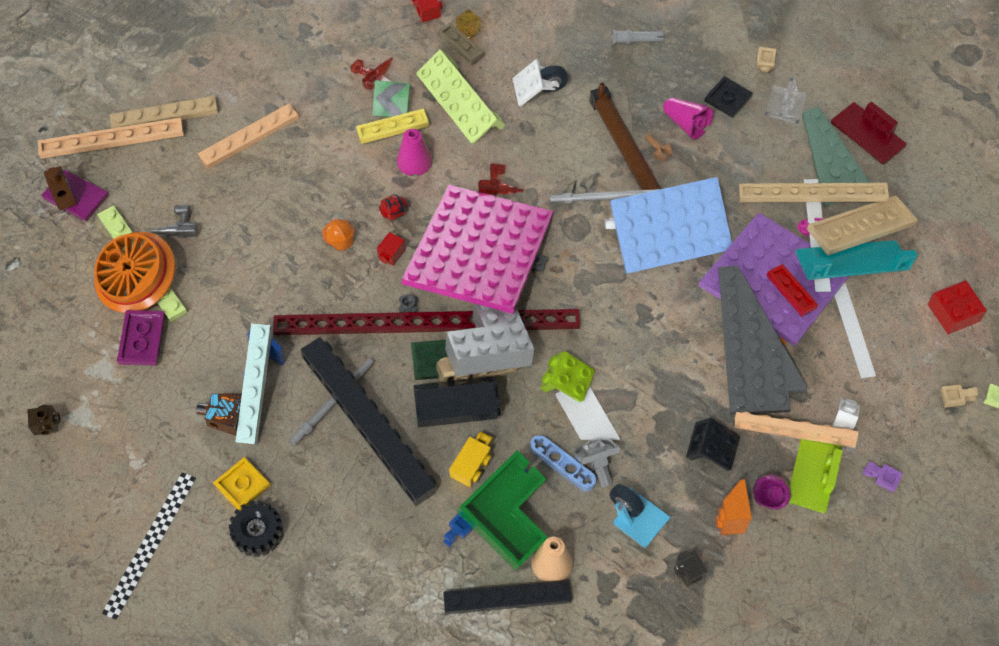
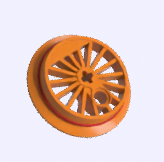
[94,232,175,313]

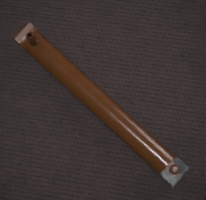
[589,83,661,190]

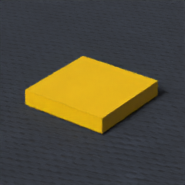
[213,457,271,511]

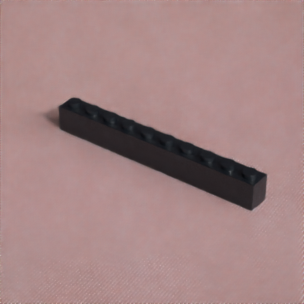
[301,337,437,506]

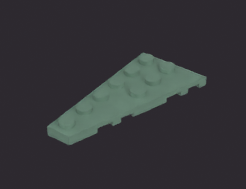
[802,106,870,208]

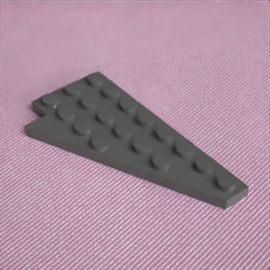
[718,266,807,415]

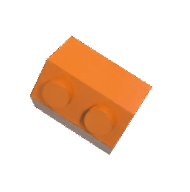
[715,479,752,535]

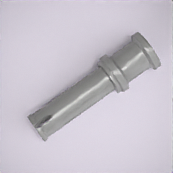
[611,29,664,45]

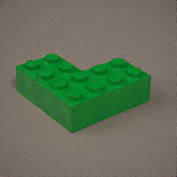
[457,450,548,571]

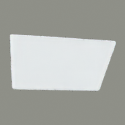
[555,386,620,440]

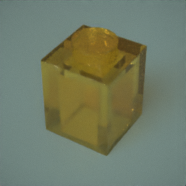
[456,9,480,39]

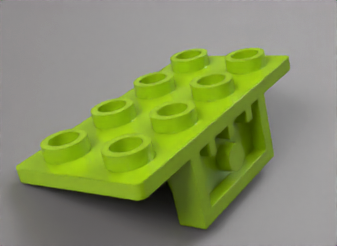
[789,439,843,513]

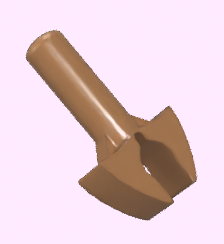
[645,134,672,161]

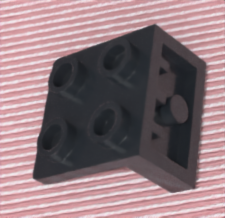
[686,417,740,471]

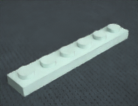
[236,324,273,444]

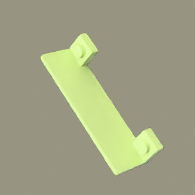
[416,50,506,144]

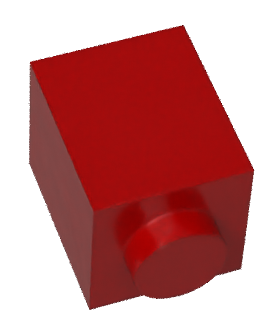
[377,232,406,266]

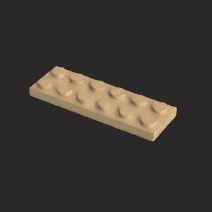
[806,196,918,255]

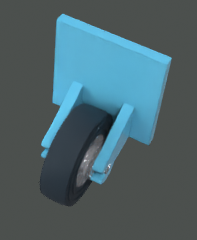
[609,484,670,548]

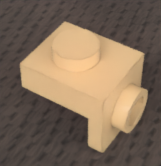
[756,47,776,72]

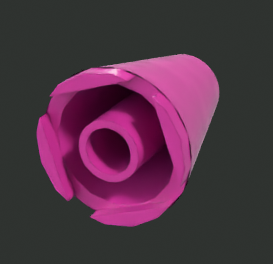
[663,97,713,139]
[396,129,432,176]

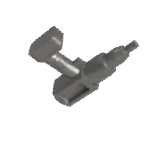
[151,205,199,237]

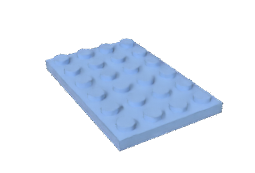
[609,177,732,274]

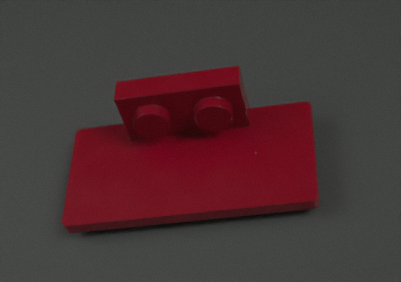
[831,101,907,165]

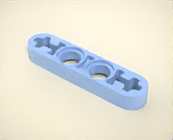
[530,435,596,491]

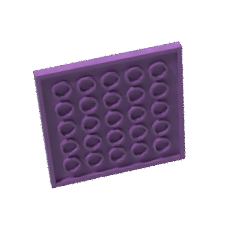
[698,212,850,346]

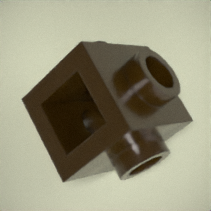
[27,405,61,436]

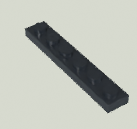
[443,580,572,615]

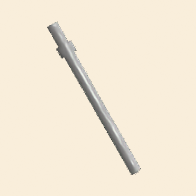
[550,189,660,204]
[289,358,374,446]

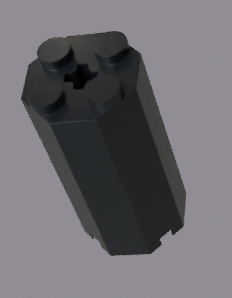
[413,376,501,428]

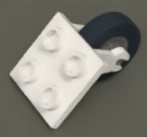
[512,59,568,106]

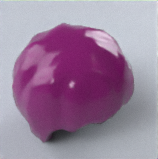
[753,474,792,510]

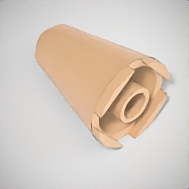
[531,537,573,582]

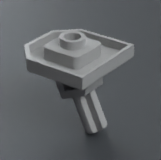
[573,439,620,488]

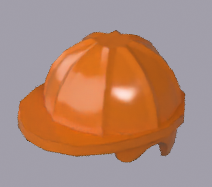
[322,218,355,251]

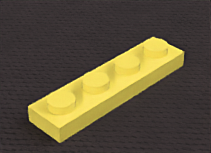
[356,109,429,144]

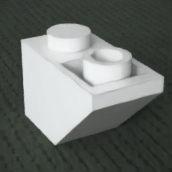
[832,399,860,430]

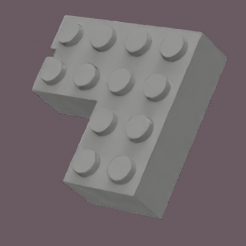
[445,304,534,376]

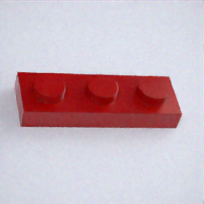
[766,264,818,317]

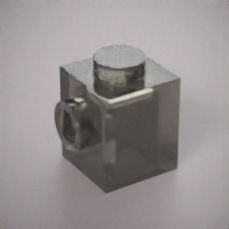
[674,550,708,587]

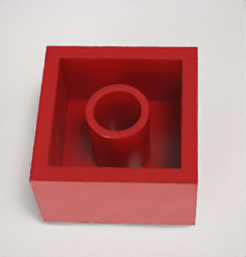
[928,280,987,335]

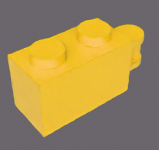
[449,431,493,488]

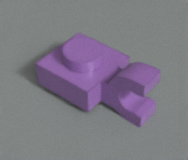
[862,461,903,492]

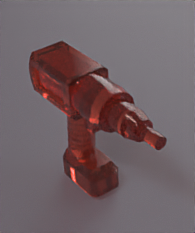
[350,57,393,90]
[478,163,523,195]

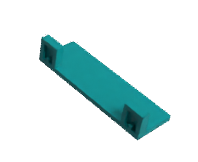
[795,240,918,280]

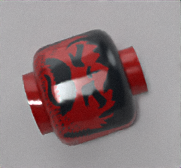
[379,194,407,221]

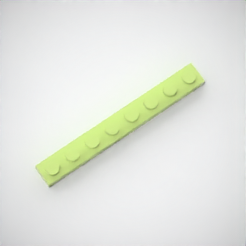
[97,205,187,322]

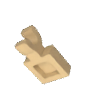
[940,384,979,407]

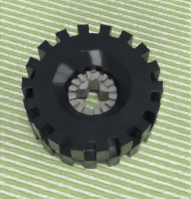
[229,501,283,557]

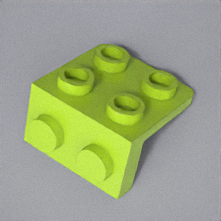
[540,351,594,402]

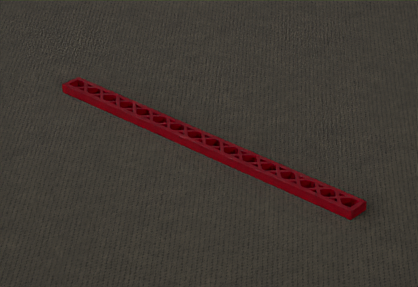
[273,309,580,336]

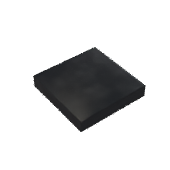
[704,76,753,118]

